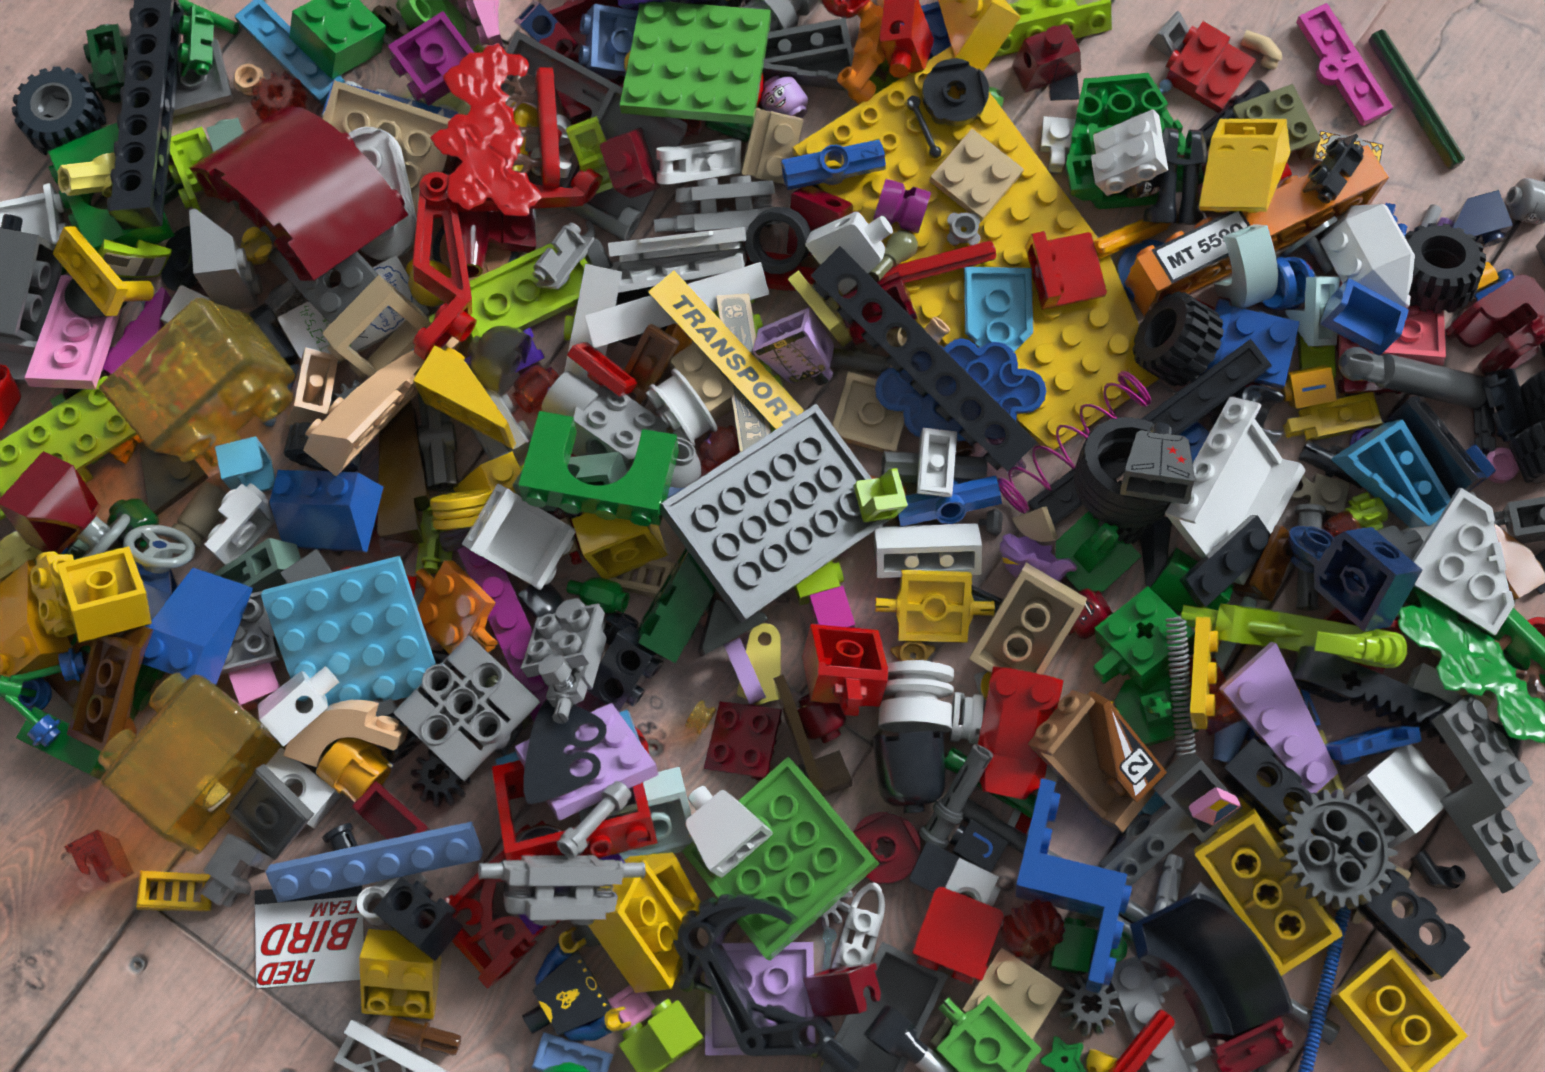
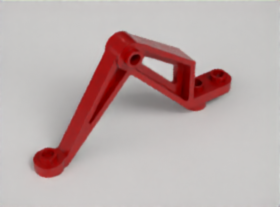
[413,168,603,361]

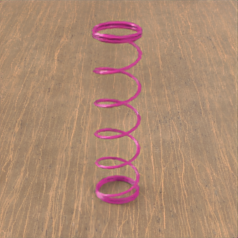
[997,371,1151,514]

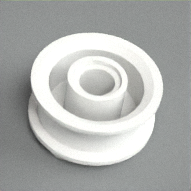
[646,368,718,446]

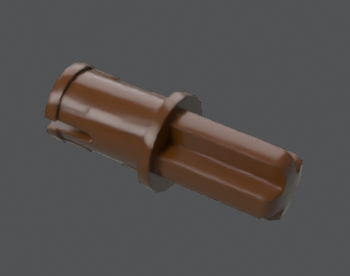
[386,1016,461,1056]

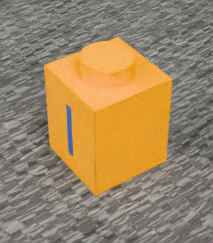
[1281,365,1337,409]

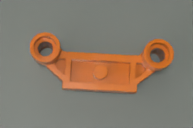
[837,1,885,105]

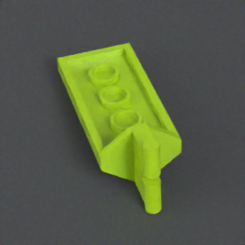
[429,242,588,352]

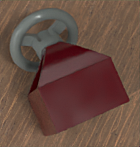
[0,451,130,558]

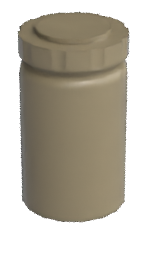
[172,481,227,548]

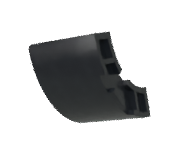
[1130,893,1293,1041]

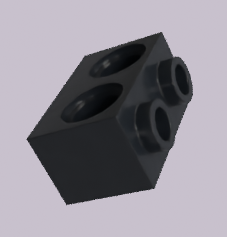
[587,625,662,712]
[373,877,464,961]

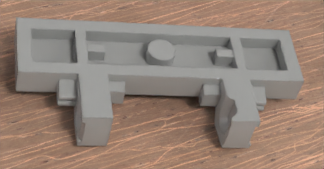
[1110,955,1212,1072]

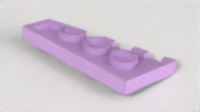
[1219,642,1338,794]

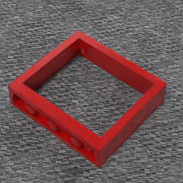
[492,760,658,861]

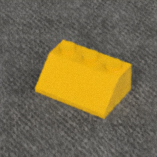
[588,859,683,993]

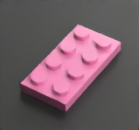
[25,275,123,390]

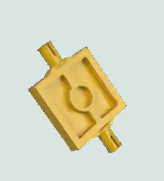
[875,570,995,643]

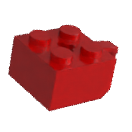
[802,624,888,716]

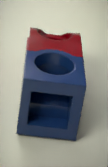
[514,0,579,57]

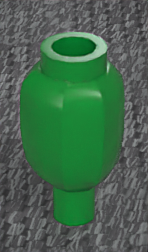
[566,577,630,614]

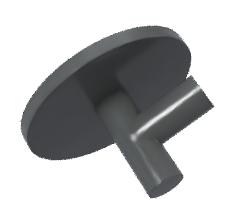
[1279,216,1338,274]

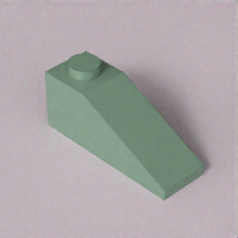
[212,538,301,593]

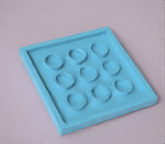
[261,556,436,706]

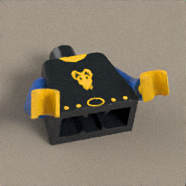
[522,927,631,1041]

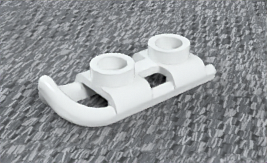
[832,883,885,967]

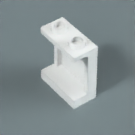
[0,183,68,245]
[462,484,576,590]

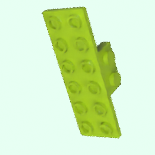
[0,376,142,520]

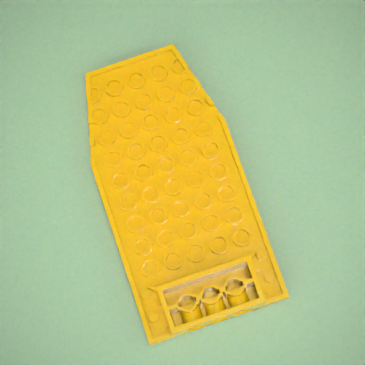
[792,46,1160,453]

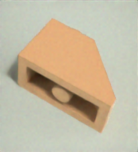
[285,347,338,425]

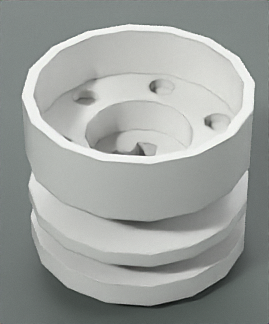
[878,660,954,733]

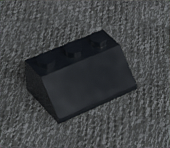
[1384,396,1487,498]

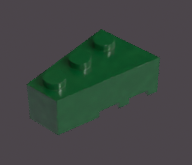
[638,547,716,663]

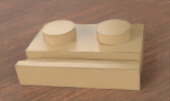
[741,108,803,184]

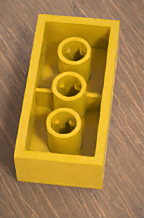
[1194,808,1343,976]

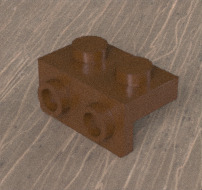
[1233,525,1293,602]

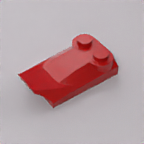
[978,666,1064,800]

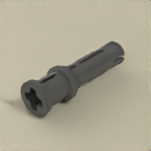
[1294,504,1326,611]
[919,744,993,848]

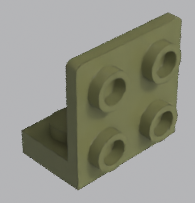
[1233,84,1321,161]

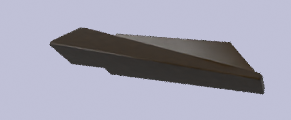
[377,400,430,544]

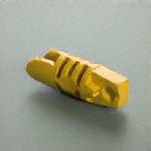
[240,227,272,265]

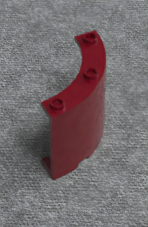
[189,106,409,281]

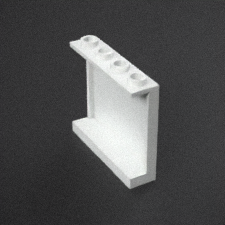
[1165,397,1306,585]

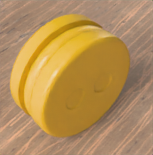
[430,489,493,530]

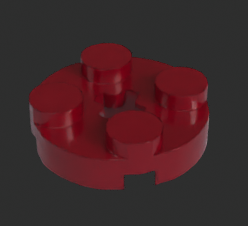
[853,812,920,885]

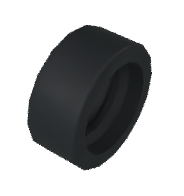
[745,207,811,274]

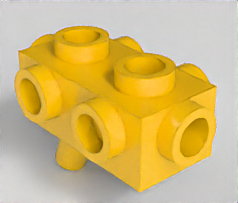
[30,551,75,637]

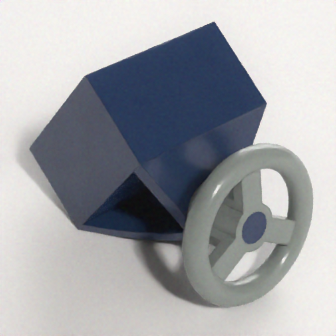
[123,525,195,627]

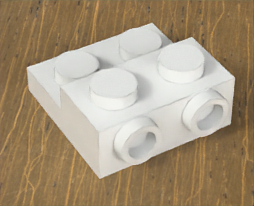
[1091,109,1168,196]
[204,483,275,565]

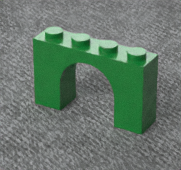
[48,122,175,252]
[518,411,679,526]
[16,634,166,780]

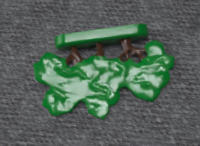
[1398,586,1545,743]

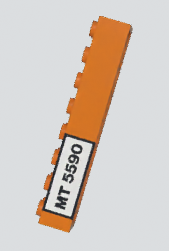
[1125,145,1389,317]

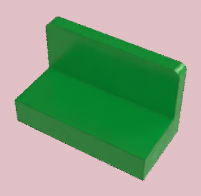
[1150,547,1234,613]

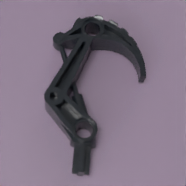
[674,894,861,1072]

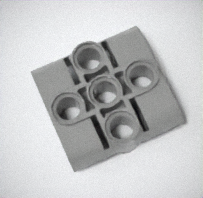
[393,635,540,781]

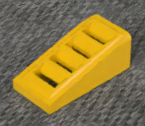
[136,870,211,911]

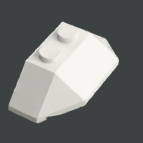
[1320,204,1415,308]

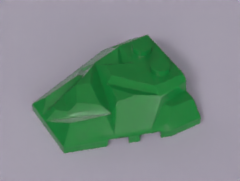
[1066,73,1204,209]

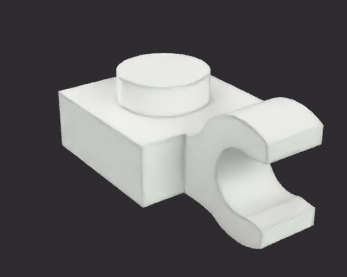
[1040,116,1076,174]

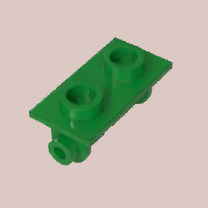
[177,4,214,77]

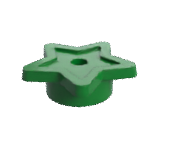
[1039,1036,1086,1072]

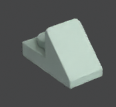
[1285,276,1340,346]

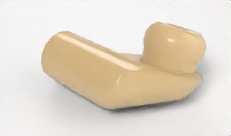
[1241,30,1282,70]

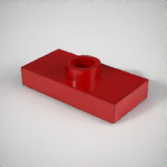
[567,342,637,397]

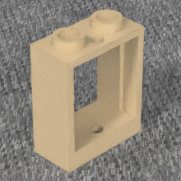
[322,275,430,379]

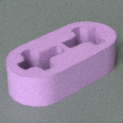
[724,638,766,705]

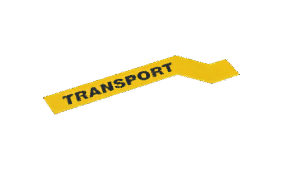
[648,271,805,429]

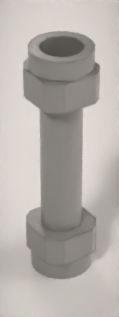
[557,781,631,858]

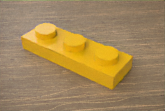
[1190,617,1218,729]

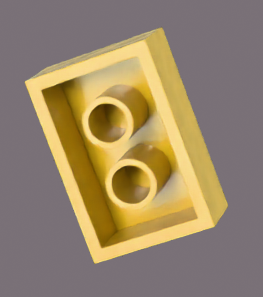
[1330,948,1468,1072]

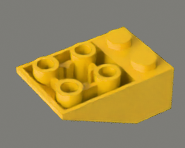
[1199,119,1290,213]

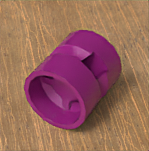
[873,178,931,234]

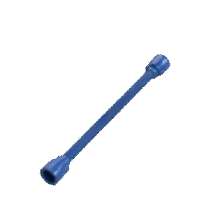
[1298,837,1365,1072]

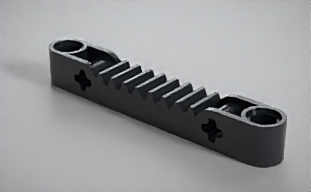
[1291,646,1526,761]

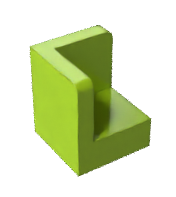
[853,468,908,522]

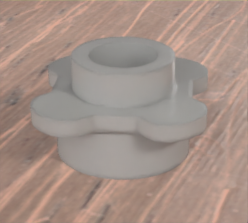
[947,213,980,246]

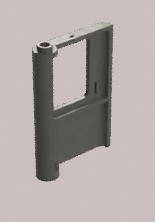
[501,30,687,241]

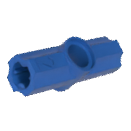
[781,139,886,190]
[898,475,1002,527]

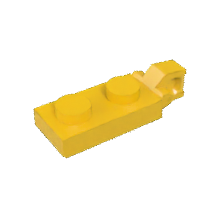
[1282,392,1383,440]

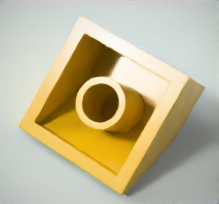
[57,546,152,642]

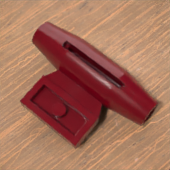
[452,157,536,278]

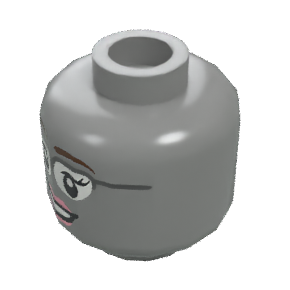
[1506,178,1545,225]

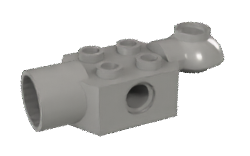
[542,371,701,488]

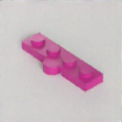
[1296,3,1393,127]

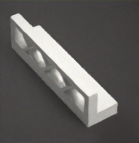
[334,1020,449,1072]

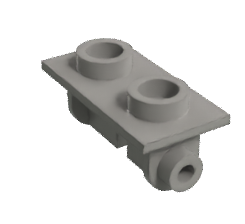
[532,223,595,290]

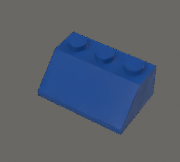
[269,470,383,552]

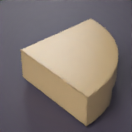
[1012,506,1058,542]

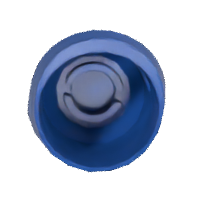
[1262,257,1316,311]

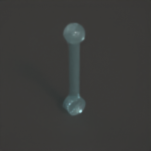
[822,928,837,971]

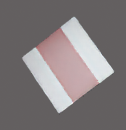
[1008,809,1032,835]

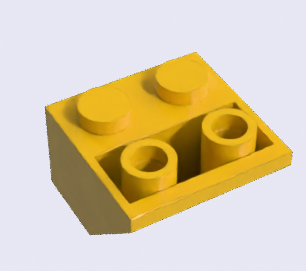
[359,929,441,1020]

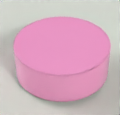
[1486,447,1519,483]

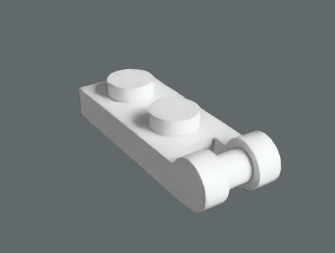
[656,138,741,184]

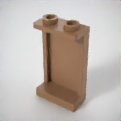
[1028,690,1156,832]

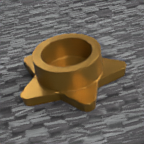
[890,641,936,661]

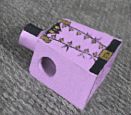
[752,307,834,386]

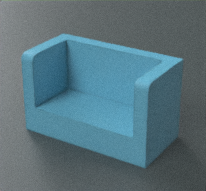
[215,436,275,492]

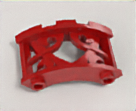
[444,820,562,989]

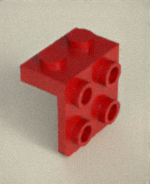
[911,887,1004,985]

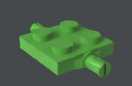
[935,995,1042,1072]

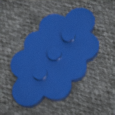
[875,338,1047,441]

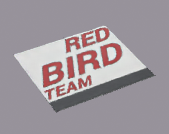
[255,885,364,988]

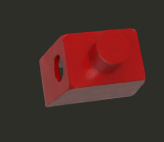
[880,0,934,78]

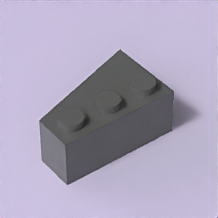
[762,17,854,91]

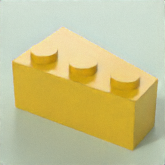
[938,0,1021,72]

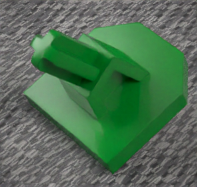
[1055,511,1142,592]
[1114,674,1199,747]

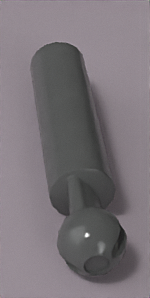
[1339,347,1487,409]

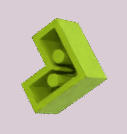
[618,999,705,1072]

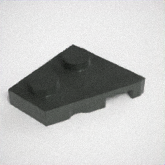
[139,423,209,516]

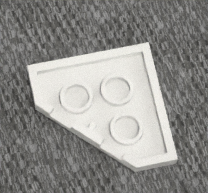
[1412,488,1515,635]

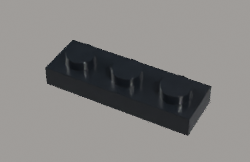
[1179,515,1271,607]

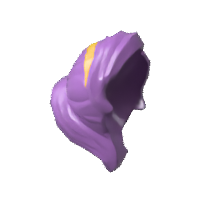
[1000,533,1077,582]

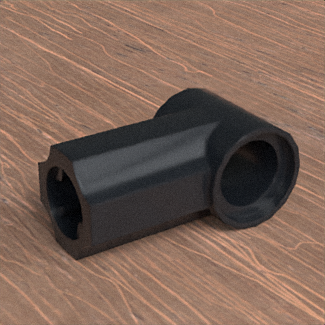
[237,303,299,373]

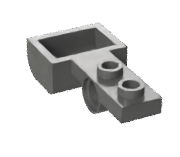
[1099,753,1243,886]

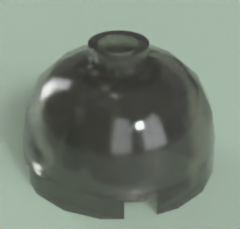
[468,325,532,395]

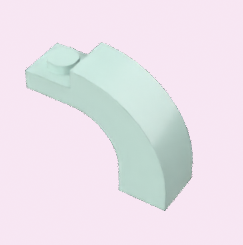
[1214,224,1278,309]

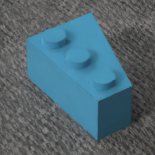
[1331,419,1451,528]

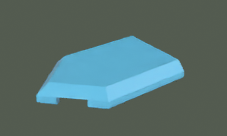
[964,267,1033,352]

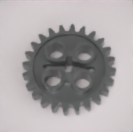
[1277,789,1398,910]

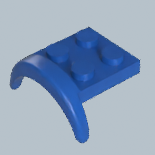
[1198,298,1300,389]

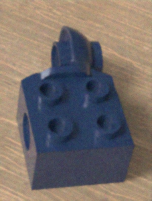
[1288,526,1423,632]

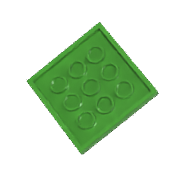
[620,2,771,124]
[682,756,879,961]

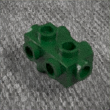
[83,24,128,103]

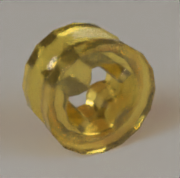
[685,700,716,735]

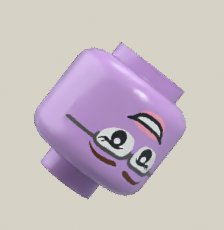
[761,76,809,118]

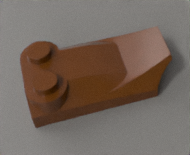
[67,626,154,754]

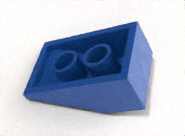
[142,567,253,689]

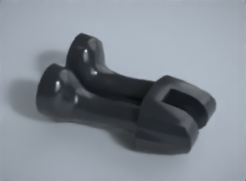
[1143,128,1208,225]

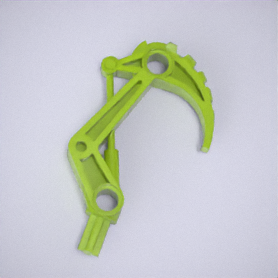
[1181,603,1407,668]

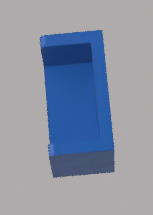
[1320,278,1409,355]

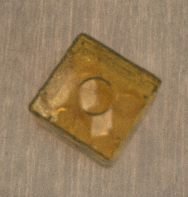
[99,297,295,467]
[98,673,287,855]

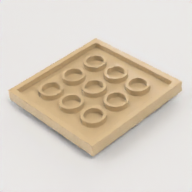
[323,80,451,248]

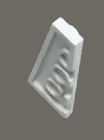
[611,247,747,293]

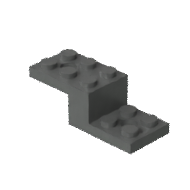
[253,223,379,324]
[1432,693,1541,894]

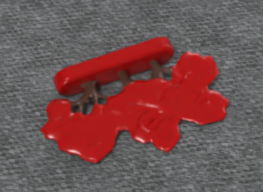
[430,43,560,216]

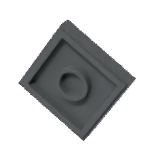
[225,764,314,860]

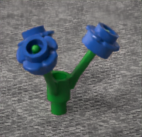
[0,648,86,747]

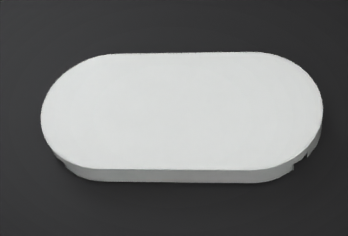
[348,127,417,260]

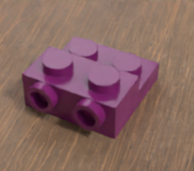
[388,11,474,106]

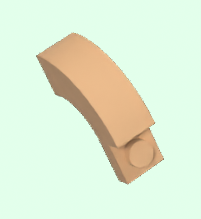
[283,700,408,767]

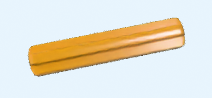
[1094,219,1172,258]

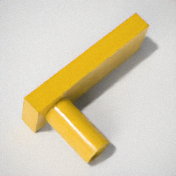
[53,227,154,316]

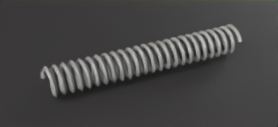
[1165,617,1196,757]

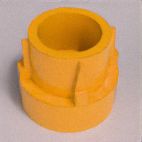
[316,737,393,803]

